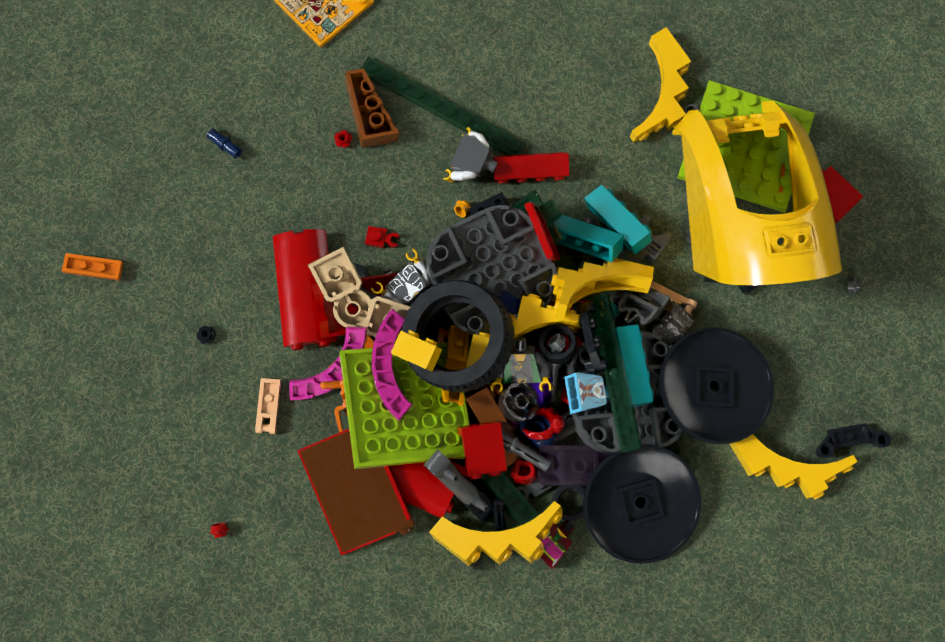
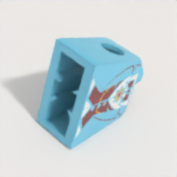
[564,372,612,414]

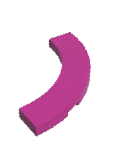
[372,309,412,421]
[289,326,367,400]

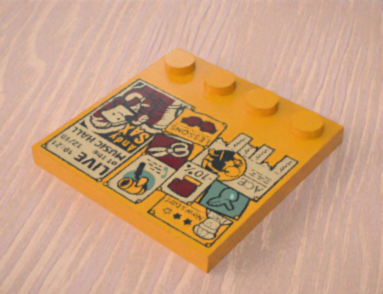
[274,0,374,48]

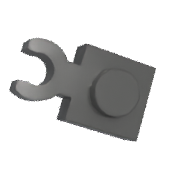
[514,471,551,502]

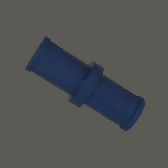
[207,128,243,159]

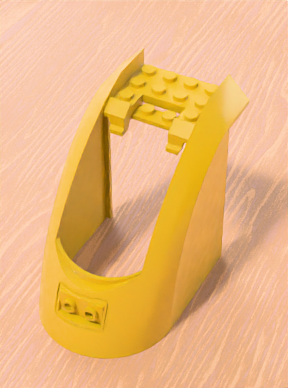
[672,101,842,285]

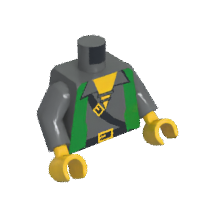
[491,337,553,393]

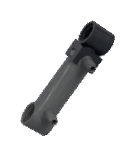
[424,450,494,524]

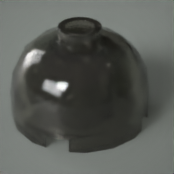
[498,382,539,423]

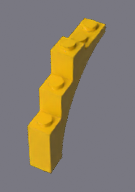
[630,27,691,142]
[551,258,654,321]
[465,294,580,387]
[730,434,858,500]
[430,501,563,566]

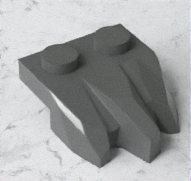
[618,287,671,326]

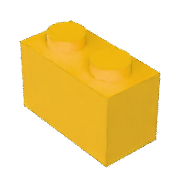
[391,330,442,372]

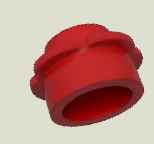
[334,130,352,148]
[209,522,229,538]

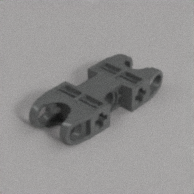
[601,214,672,302]

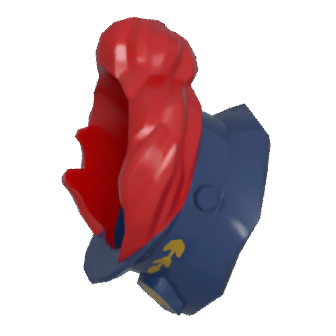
[519,407,565,449]

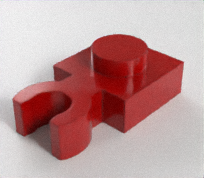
[365,226,399,249]

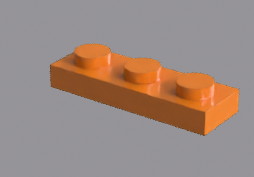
[62,253,124,281]

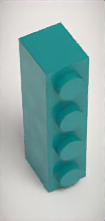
[584,185,652,255]
[546,213,624,262]
[609,325,654,408]

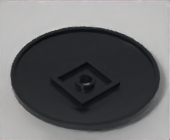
[659,327,774,444]
[583,444,701,564]

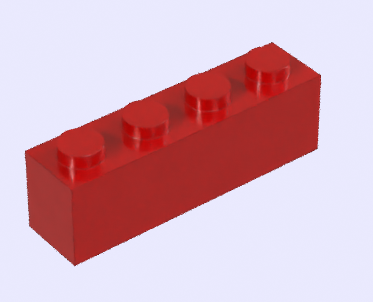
[492,152,569,183]

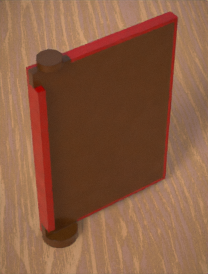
[297,429,415,556]

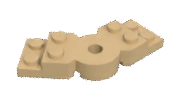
[308,247,411,342]

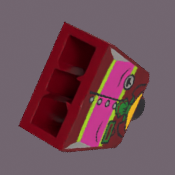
[540,520,574,569]

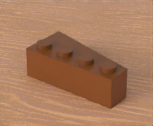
[345,68,399,148]
[465,387,524,467]

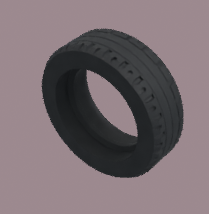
[402,279,515,392]

